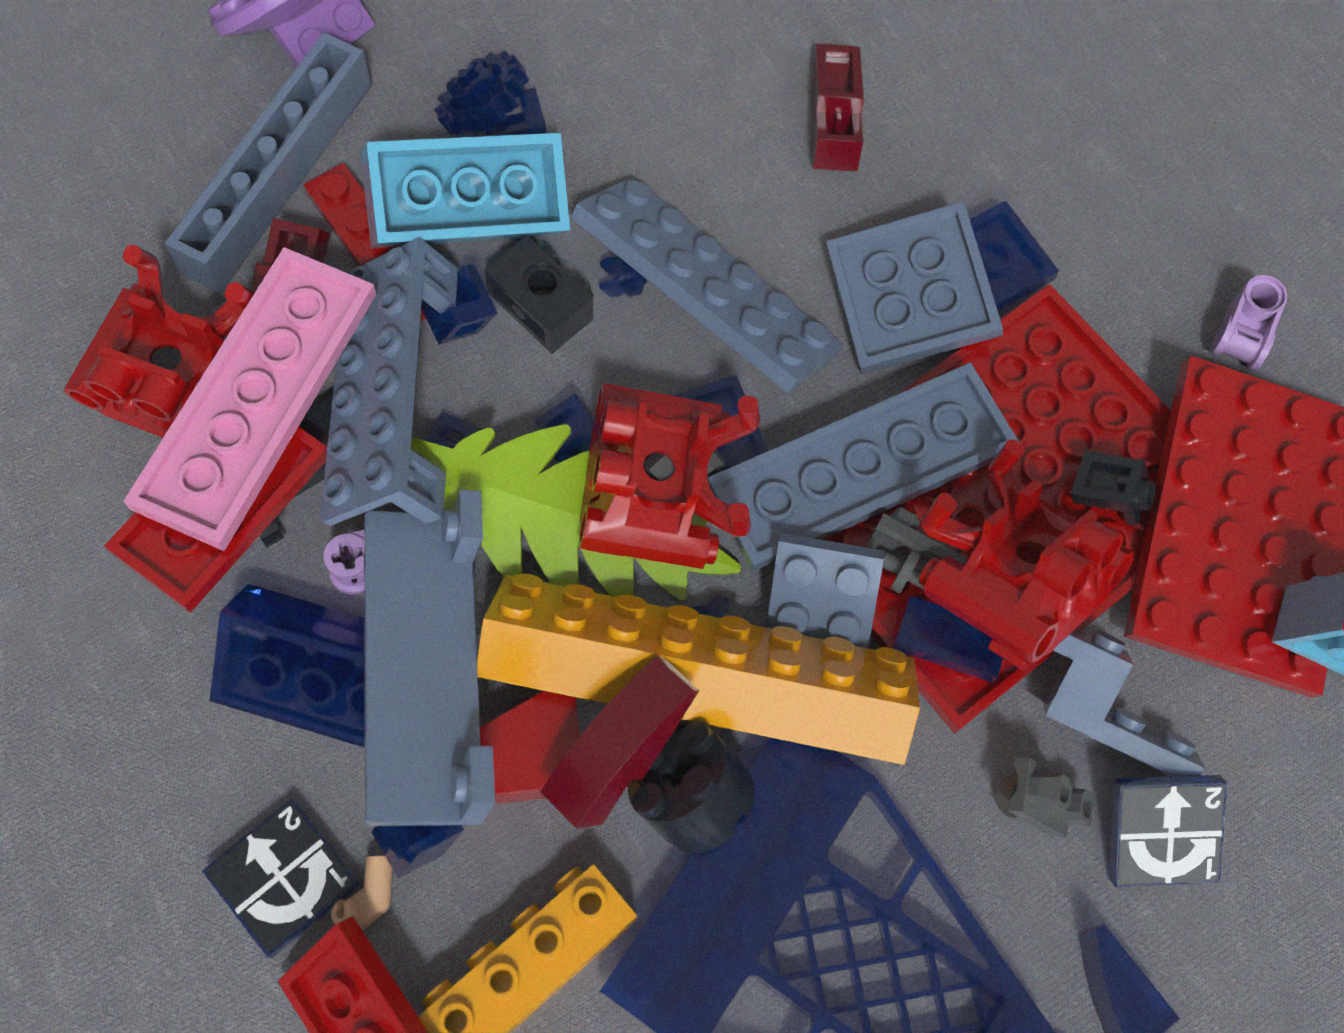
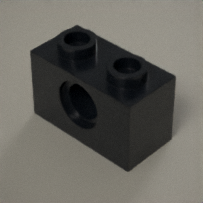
[484,235,594,354]

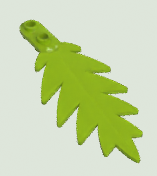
[411,424,741,601]

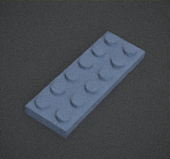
[571,177,844,394]
[708,362,1020,572]

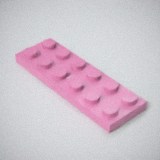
[123,247,377,551]

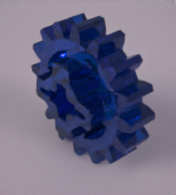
[435,51,529,138]

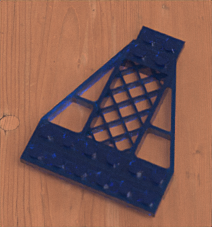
[600,738,1055,1033]

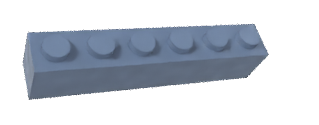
[164,32,371,293]

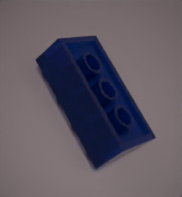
[209,583,365,748]

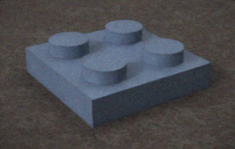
[766,533,885,648]

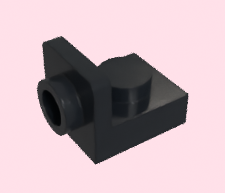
[1070,451,1156,526]

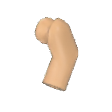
[331,856,393,931]

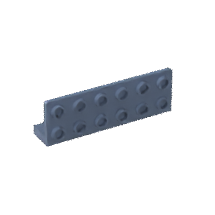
[320,237,458,526]
[364,490,495,826]

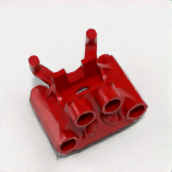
[64,245,255,438]
[578,383,760,569]
[919,439,1134,671]

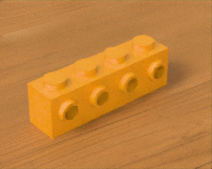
[418,864,637,1033]

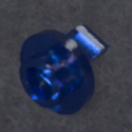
[599,256,648,297]

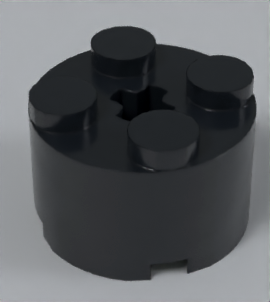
[627,720,755,853]

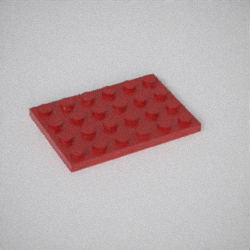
[1123,355,1344,698]

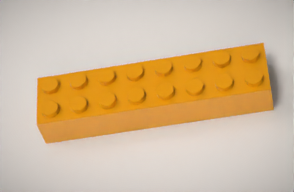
[477,574,920,765]

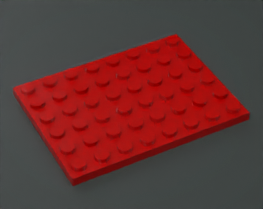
[823,284,1171,734]

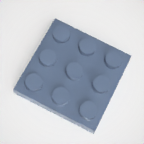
[826,201,1003,374]

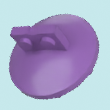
[207,0,375,68]

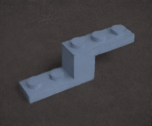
[1043,629,1204,786]

